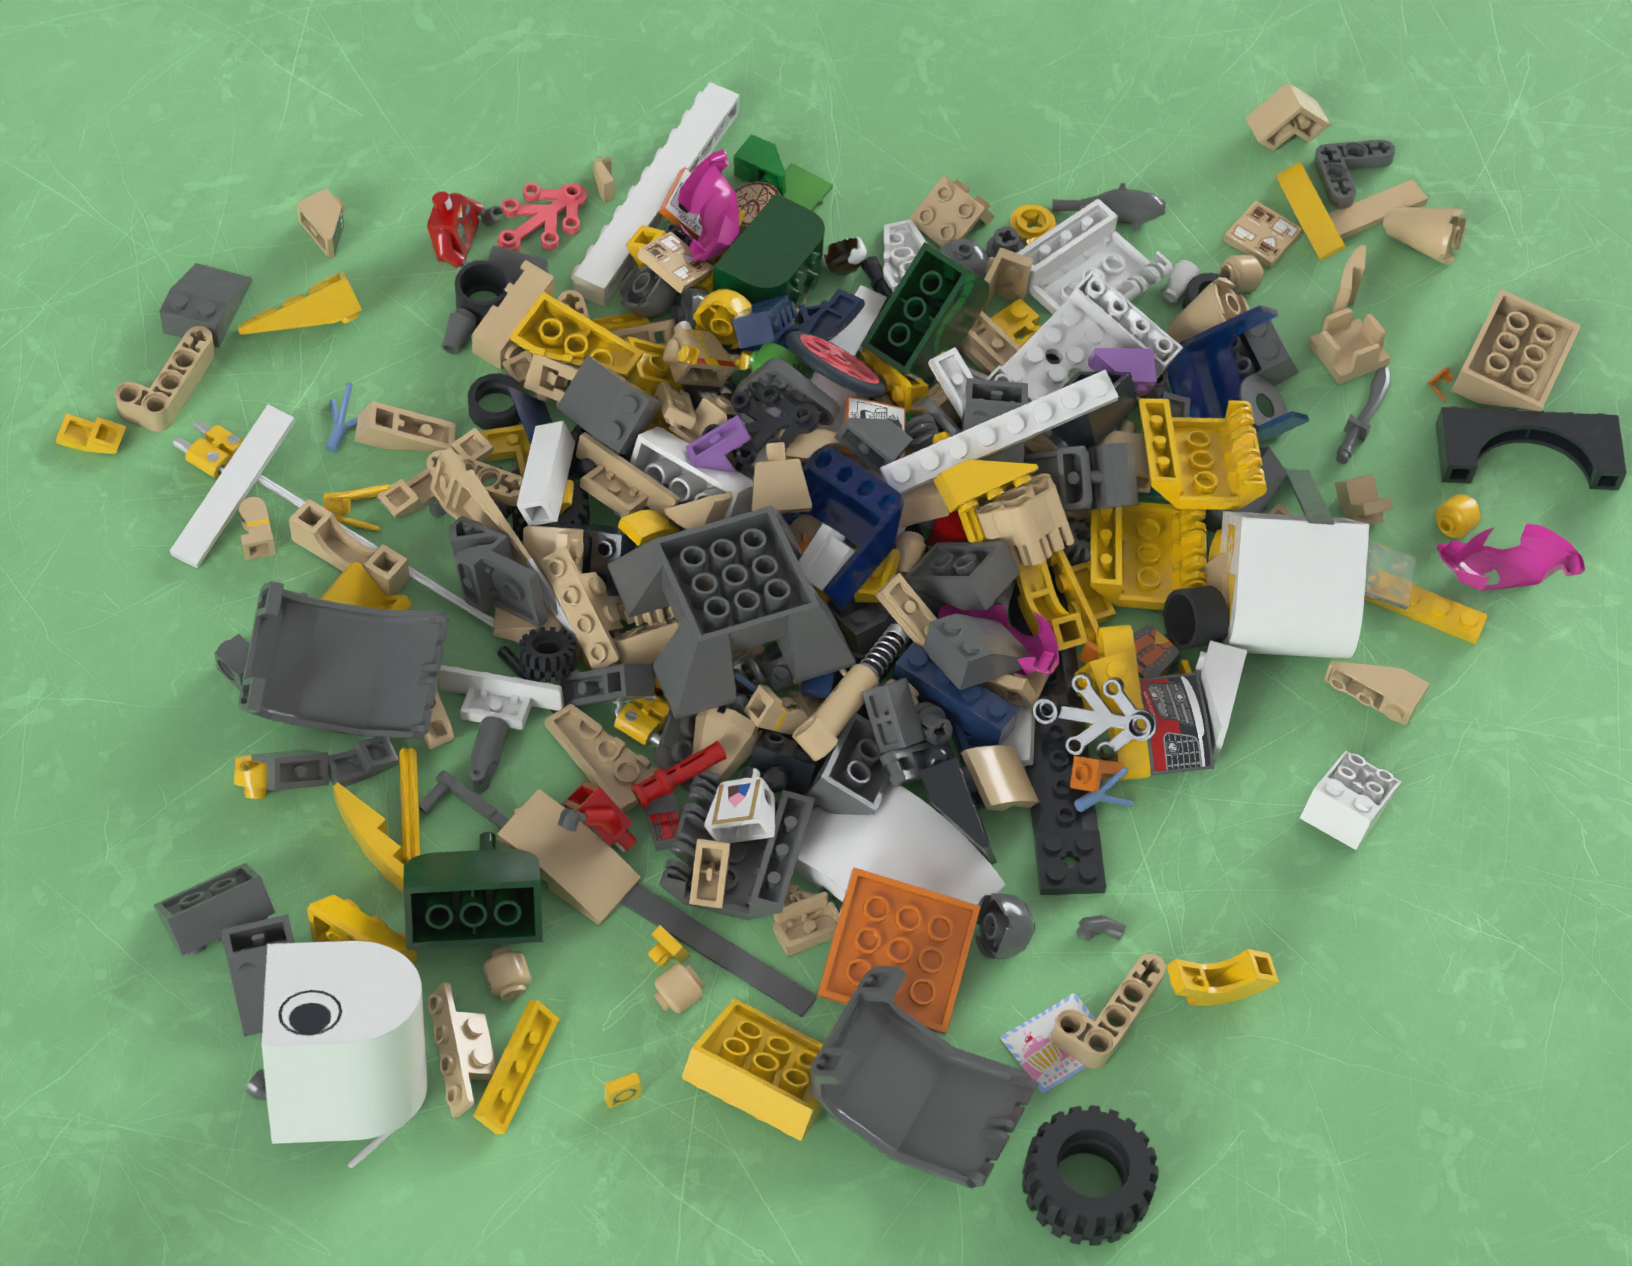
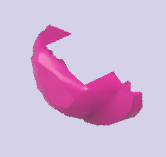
[678,149,740,261]
[1436,523,1585,591]
[938,605,1059,676]

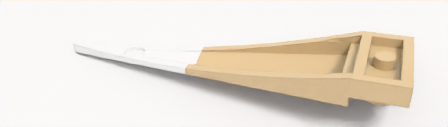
[430,448,583,651]

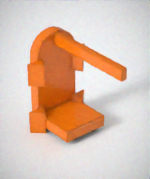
[1427,367,1454,402]

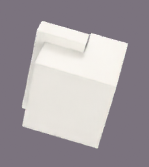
[798,523,871,603]

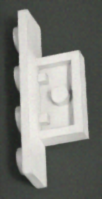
[438,665,564,730]

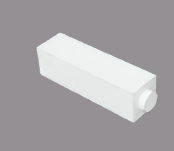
[517,421,576,526]

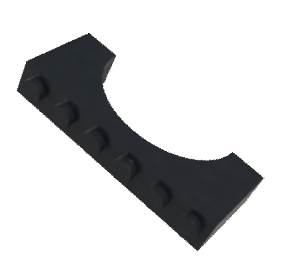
[1435,406,1627,490]

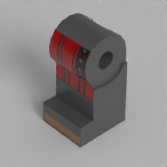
[645,791,679,851]

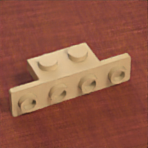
[576,432,679,520]
[540,547,623,670]
[428,982,496,1118]

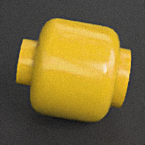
[1435,494,1481,539]

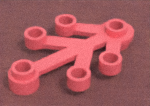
[497,183,587,252]

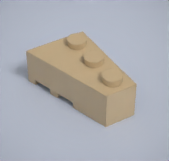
[472,260,555,370]

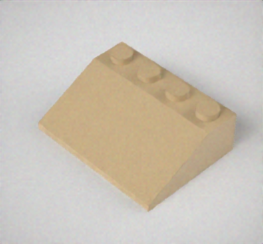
[1451,289,1581,412]

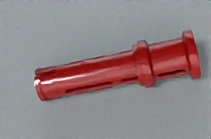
[630,741,727,810]

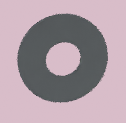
[1239,375,1289,437]

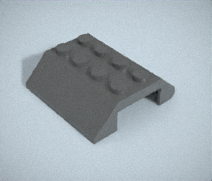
[659,771,815,920]

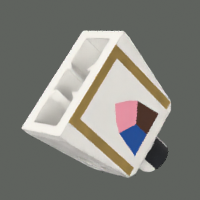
[704,767,775,843]

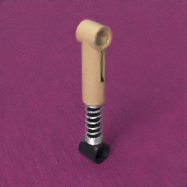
[792,614,913,761]

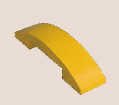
[1276,161,1346,261]

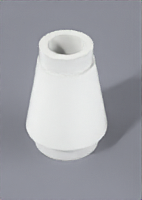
[1162,260,1200,304]

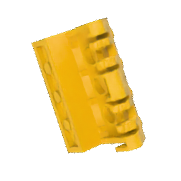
[1138,398,1267,510]
[1090,502,1207,610]

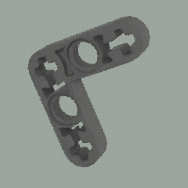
[1314,140,1395,208]
[732,358,840,425]

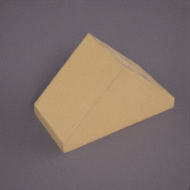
[664,492,733,530]
[689,839,730,908]

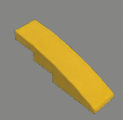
[333,782,404,894]

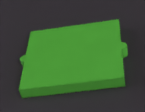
[781,163,833,211]

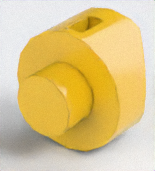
[234,755,267,799]

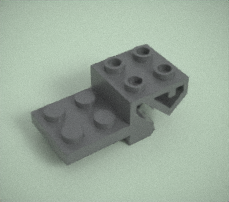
[1023,443,1139,512]
[449,516,548,627]

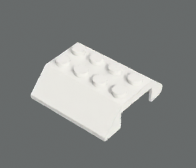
[1017,199,1173,314]

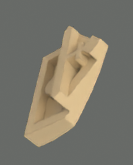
[773,883,839,957]

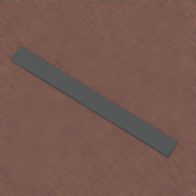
[1285,469,1334,525]
[621,884,817,1017]

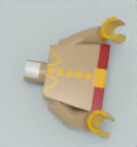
[663,321,753,388]

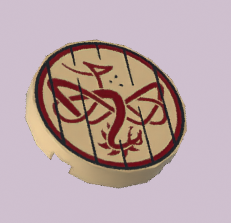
[735,182,780,231]

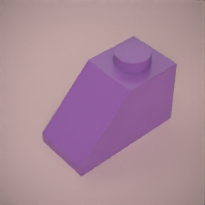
[1088,348,1157,397]

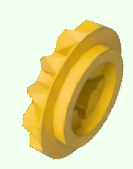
[1009,204,1056,241]

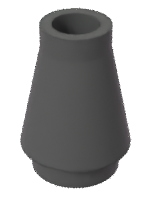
[441,308,477,354]

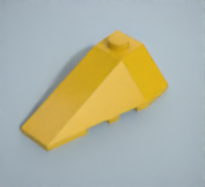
[237,271,362,335]
[509,292,643,377]

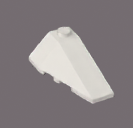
[883,220,927,292]

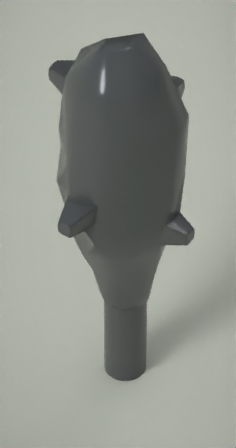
[1052,183,1166,231]

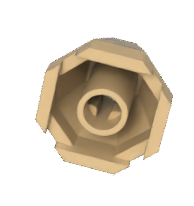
[692,707,763,784]

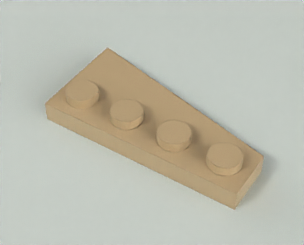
[545,704,656,813]

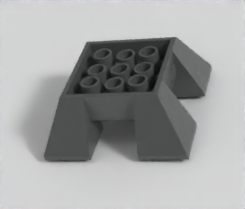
[608,506,856,720]

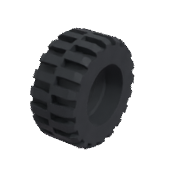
[1022,1105,1159,1246]

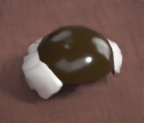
[822,237,867,276]

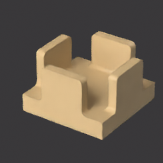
[1308,308,1390,384]

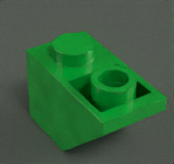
[733,134,786,196]

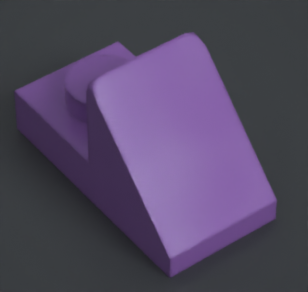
[685,415,751,472]

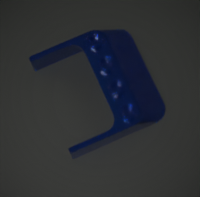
[1165,305,1309,444]
[784,447,904,610]

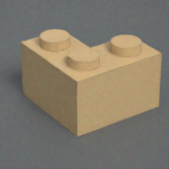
[1245,83,1330,151]

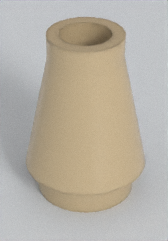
[896,531,926,578]

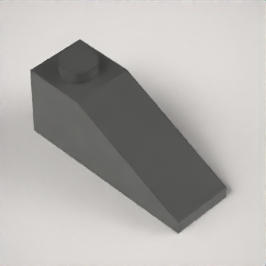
[560,664,655,707]

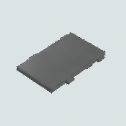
[653,708,698,790]

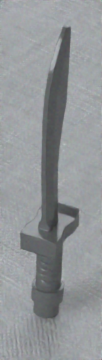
[1336,366,1390,464]

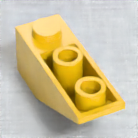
[933,460,1039,513]

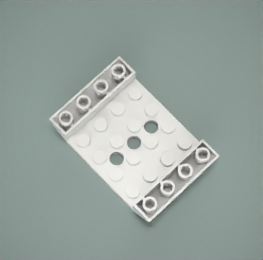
[985,270,1183,450]

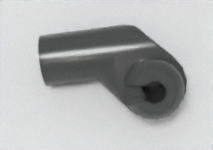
[1076,915,1126,941]

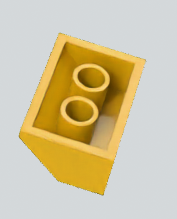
[307,894,417,964]

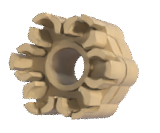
[975,473,1074,566]

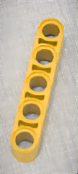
[1096,625,1151,781]

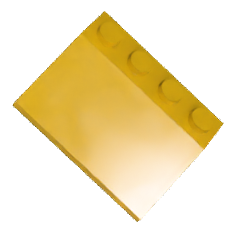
[681,998,824,1141]

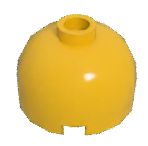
[693,289,751,349]

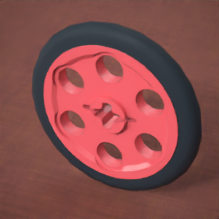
[786,331,887,398]

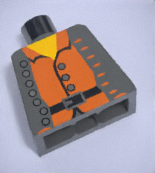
[1133,625,1181,678]

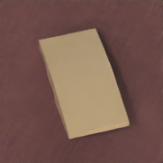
[497,789,641,926]

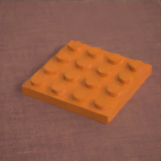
[816,867,981,1035]

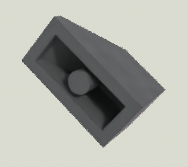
[835,418,913,476]

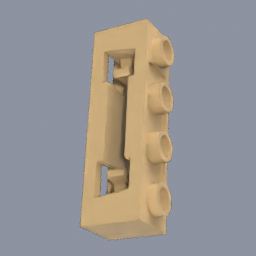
[959,311,1021,376]
[523,355,580,406]

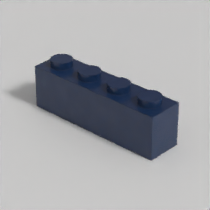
[733,294,797,349]
[892,642,1019,746]

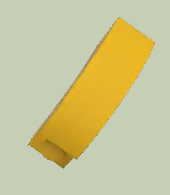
[1016,561,1088,651]

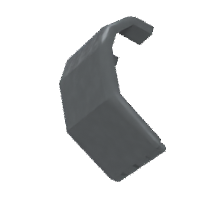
[238,581,449,739]
[810,966,1039,1189]

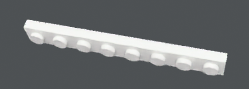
[880,370,1119,498]

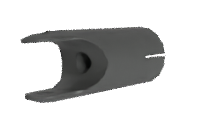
[469,717,509,792]

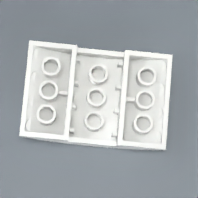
[794,782,1006,905]

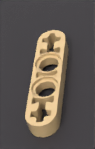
[426,450,523,507]

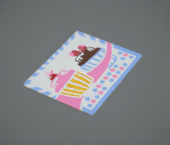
[1000,993,1117,1094]

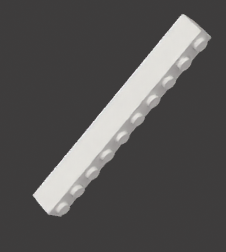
[571,82,740,307]

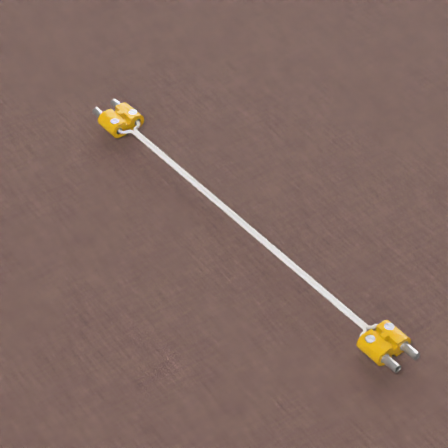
[173,420,670,747]

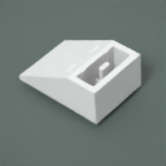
[1300,751,1401,850]

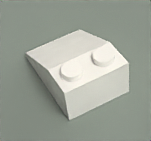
[1194,641,1247,761]

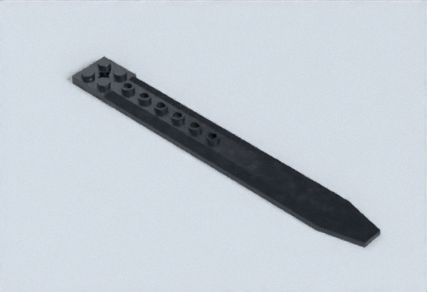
[1008,548,1106,895]

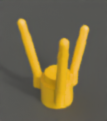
[323,484,391,532]

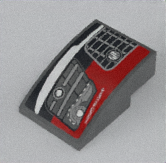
[1139,672,1214,775]

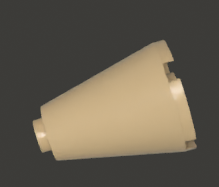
[1383,207,1467,265]
[1167,277,1251,349]

